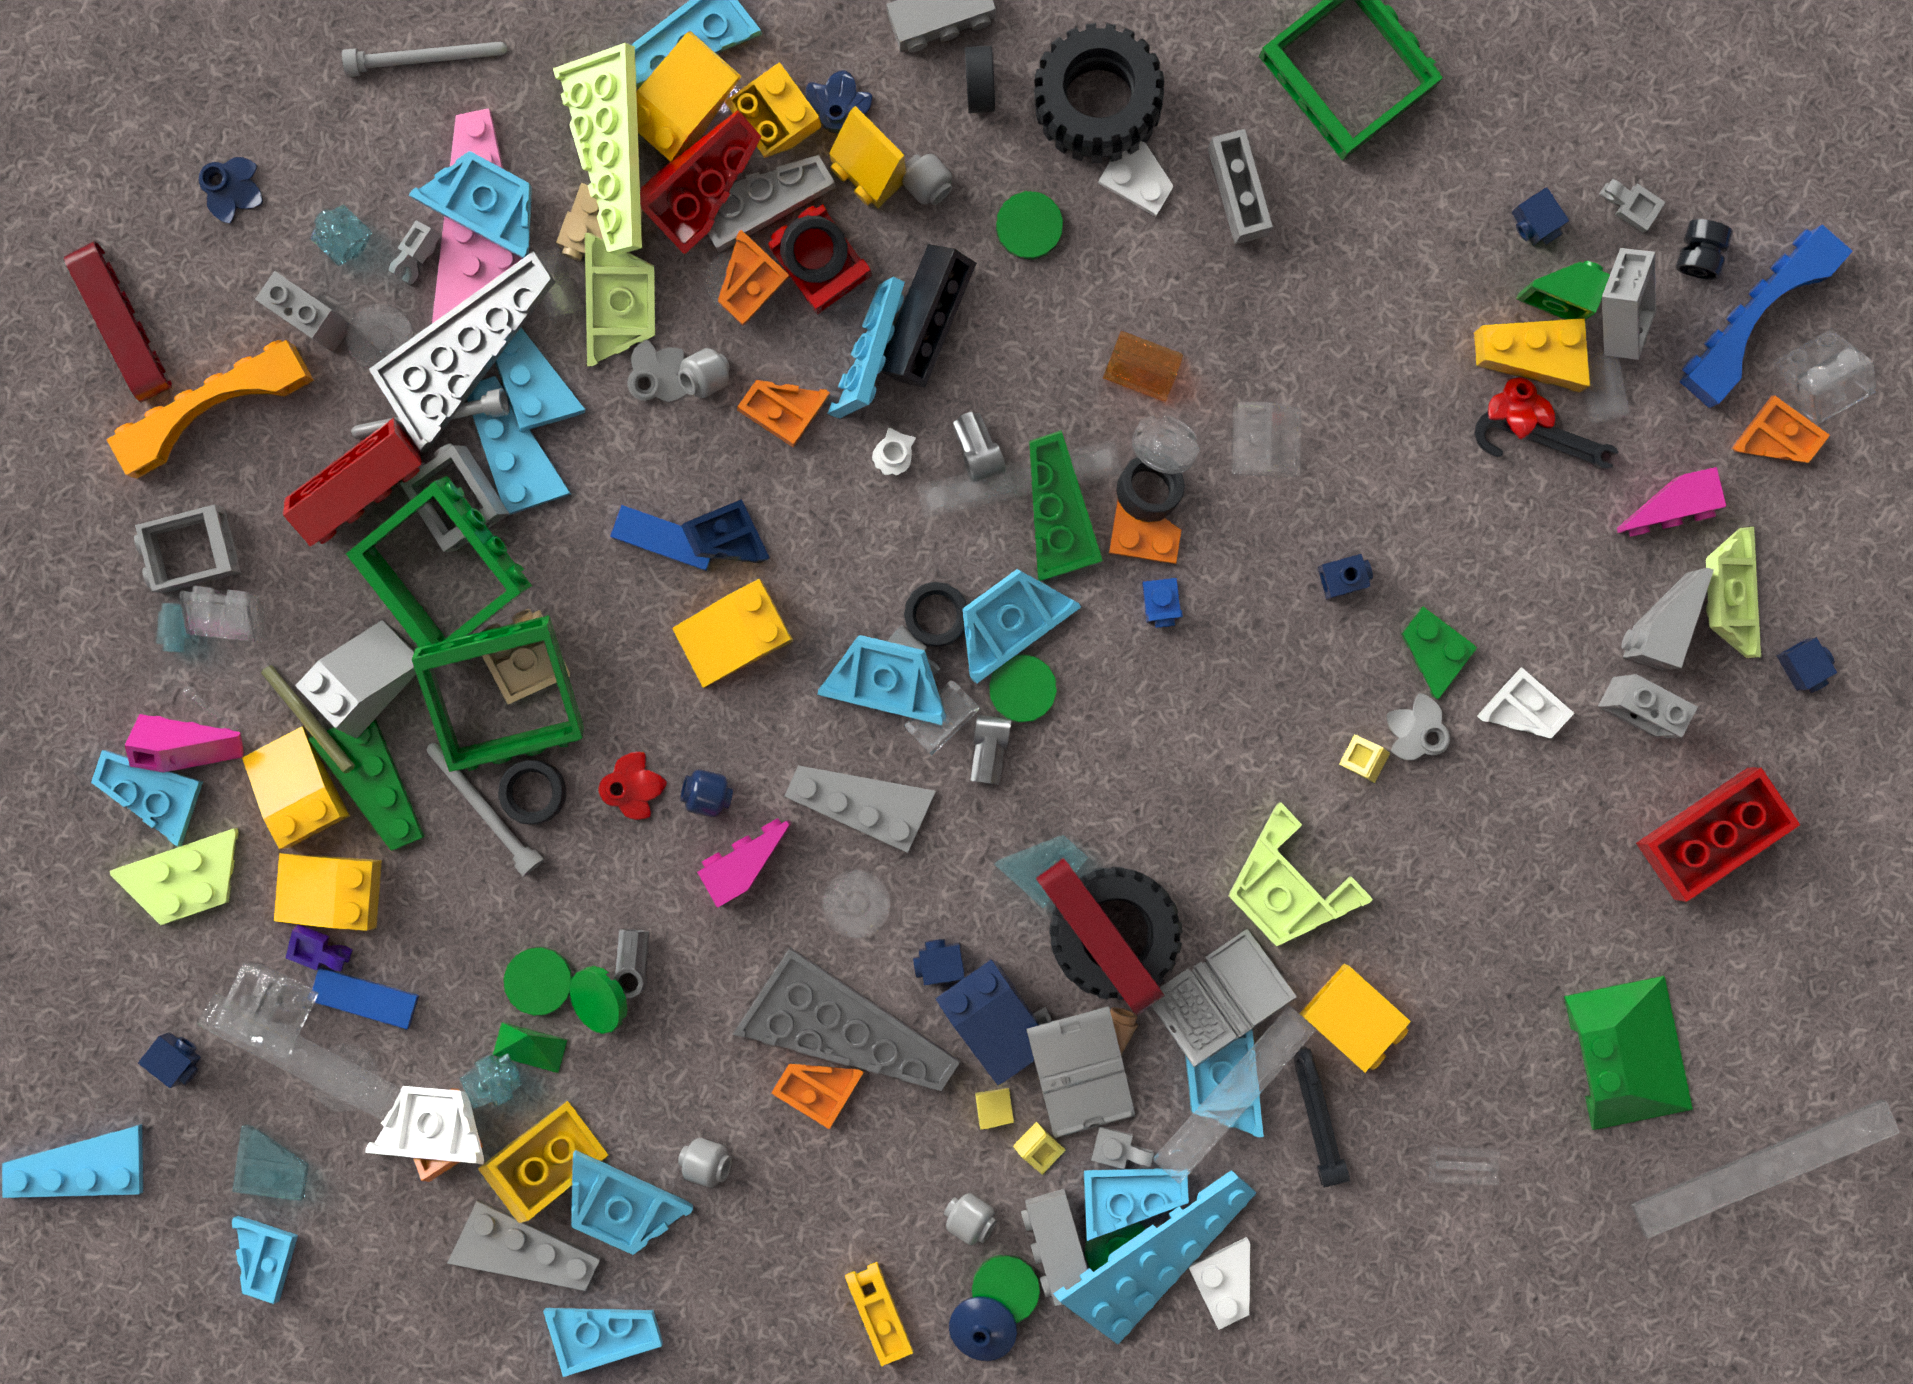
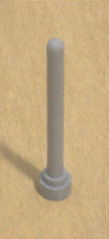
[342,42,507,77]
[351,388,510,439]
[427,743,544,877]

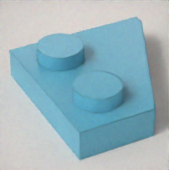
[232,1216,298,1304]

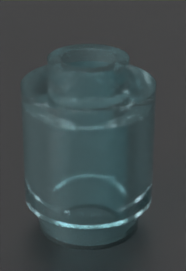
[156,603,193,652]

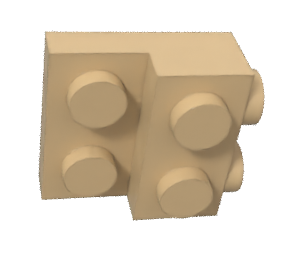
[556,183,644,261]
[481,609,570,704]

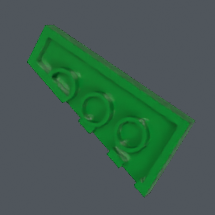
[1029,430,1103,581]
[308,718,424,851]

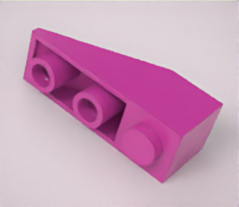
[1617,467,1726,537]
[125,714,244,773]
[697,818,791,908]

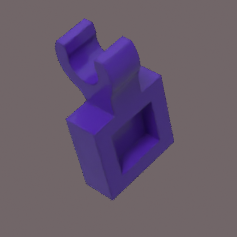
[286,924,352,971]

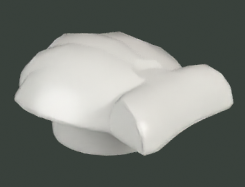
[872,428,916,475]

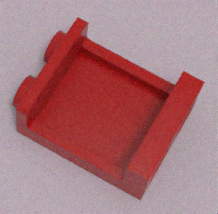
[768,204,872,315]

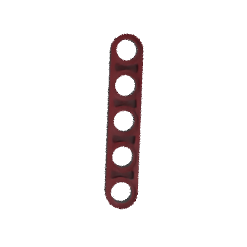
[64,241,172,403]
[1035,858,1165,1016]

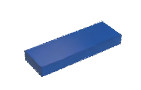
[610,505,712,571]
[309,967,419,1029]

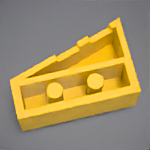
[1474,318,1590,392]

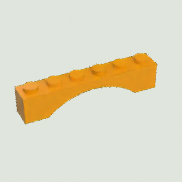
[106,340,314,479]

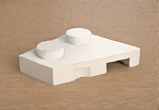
[1098,141,1173,217]
[1477,667,1574,738]
[1189,1237,1250,1330]

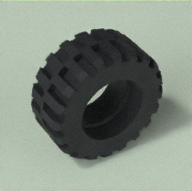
[1034,23,1165,163]
[1049,866,1183,1000]

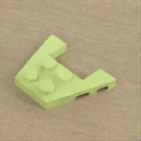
[1228,802,1373,946]

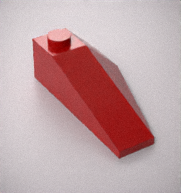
[640,110,762,255]

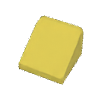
[1339,735,1390,783]
[975,1088,1014,1130]
[1013,1122,1066,1175]

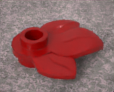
[1488,377,1555,440]
[598,752,667,820]

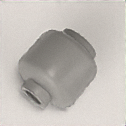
[902,154,952,205]
[678,348,730,398]
[678,1138,732,1188]
[944,1193,997,1245]

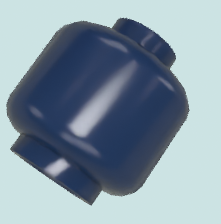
[680,769,733,817]

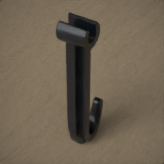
[1474,411,1619,469]
[1294,1046,1350,1188]

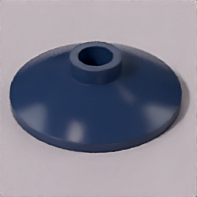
[949,1296,1017,1361]

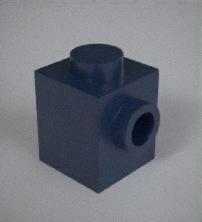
[1511,187,1569,246]
[1317,554,1373,600]
[1776,637,1837,693]
[913,939,965,985]
[138,1032,201,1088]

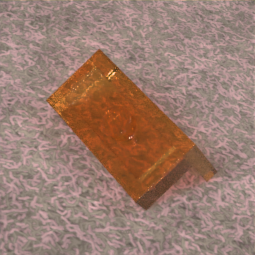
[1103,331,1183,402]

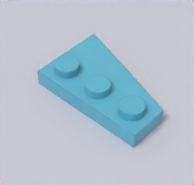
[1084,1168,1189,1241]

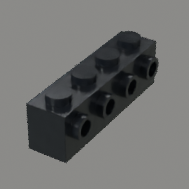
[881,244,977,388]

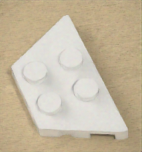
[365,1086,484,1165]

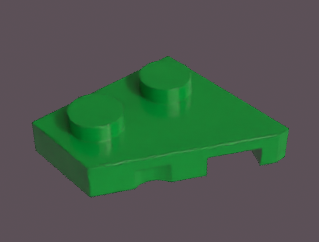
[1401,607,1477,700]

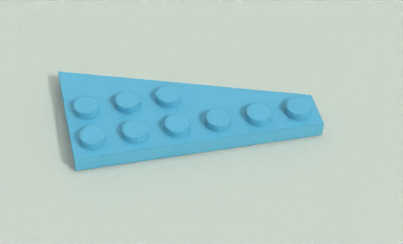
[1053,1170,1256,1344]

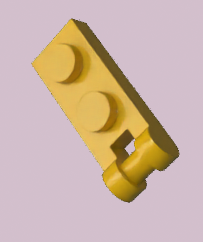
[845,1262,913,1367]

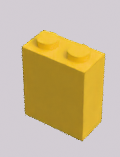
[1299,964,1411,1073]

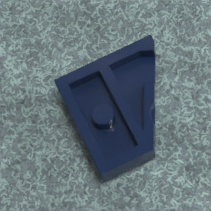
[681,499,770,563]

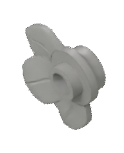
[627,339,687,402]
[1386,693,1450,760]

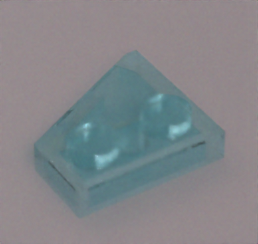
[994,835,1088,908]
[232,1124,309,1201]

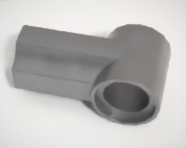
[953,412,1006,483]
[970,715,1011,785]
[613,929,650,999]

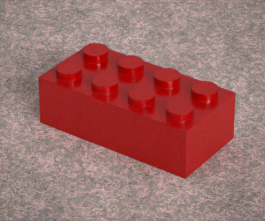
[283,417,421,547]
[1636,767,1800,902]

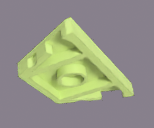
[585,233,655,366]
[1706,527,1761,658]
[110,828,239,925]

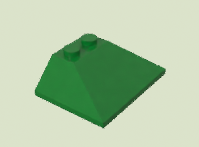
[1564,976,1693,1130]

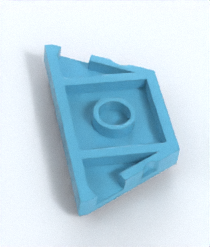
[409,151,532,259]
[963,569,1081,684]
[817,635,946,725]
[1185,1029,1264,1137]
[571,1150,693,1255]

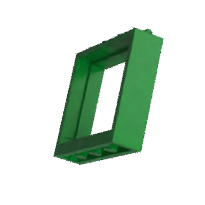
[1259,0,1443,161]
[346,476,532,647]
[411,615,584,772]

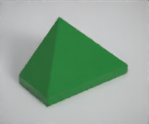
[493,1022,568,1073]

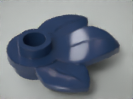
[805,70,872,134]
[199,157,263,224]

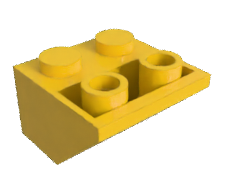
[724,62,821,158]

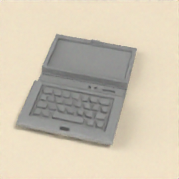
[1152,929,1297,1067]
[1027,1006,1135,1138]

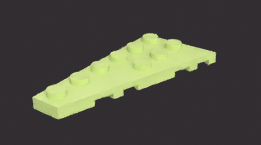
[553,43,642,255]

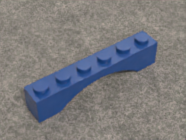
[1679,225,1853,408]

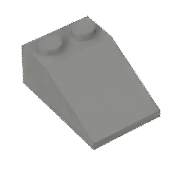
[1621,567,1714,671]
[295,620,416,739]

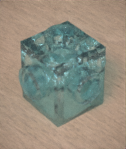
[310,204,372,266]
[459,1053,522,1109]

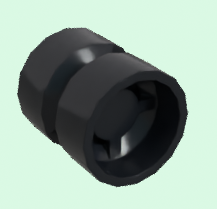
[1676,219,1733,280]

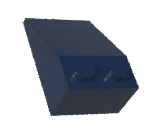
[935,959,1040,1086]

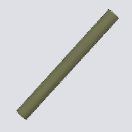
[261,665,355,774]

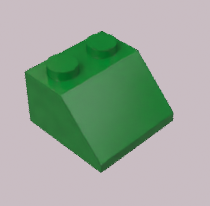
[1516,261,1610,320]

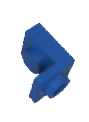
[1142,578,1183,628]

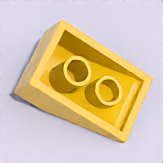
[636,31,741,162]
[829,106,906,208]
[672,579,793,688]
[242,726,350,849]
[274,853,382,931]
[478,1101,608,1223]

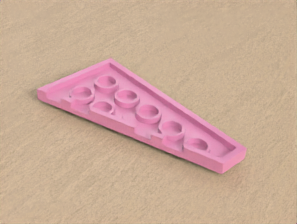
[432,108,522,323]

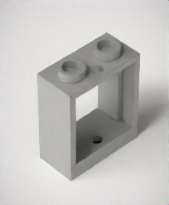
[1602,248,1656,360]
[255,271,352,352]
[400,444,509,552]
[134,504,241,594]
[1598,674,1698,739]

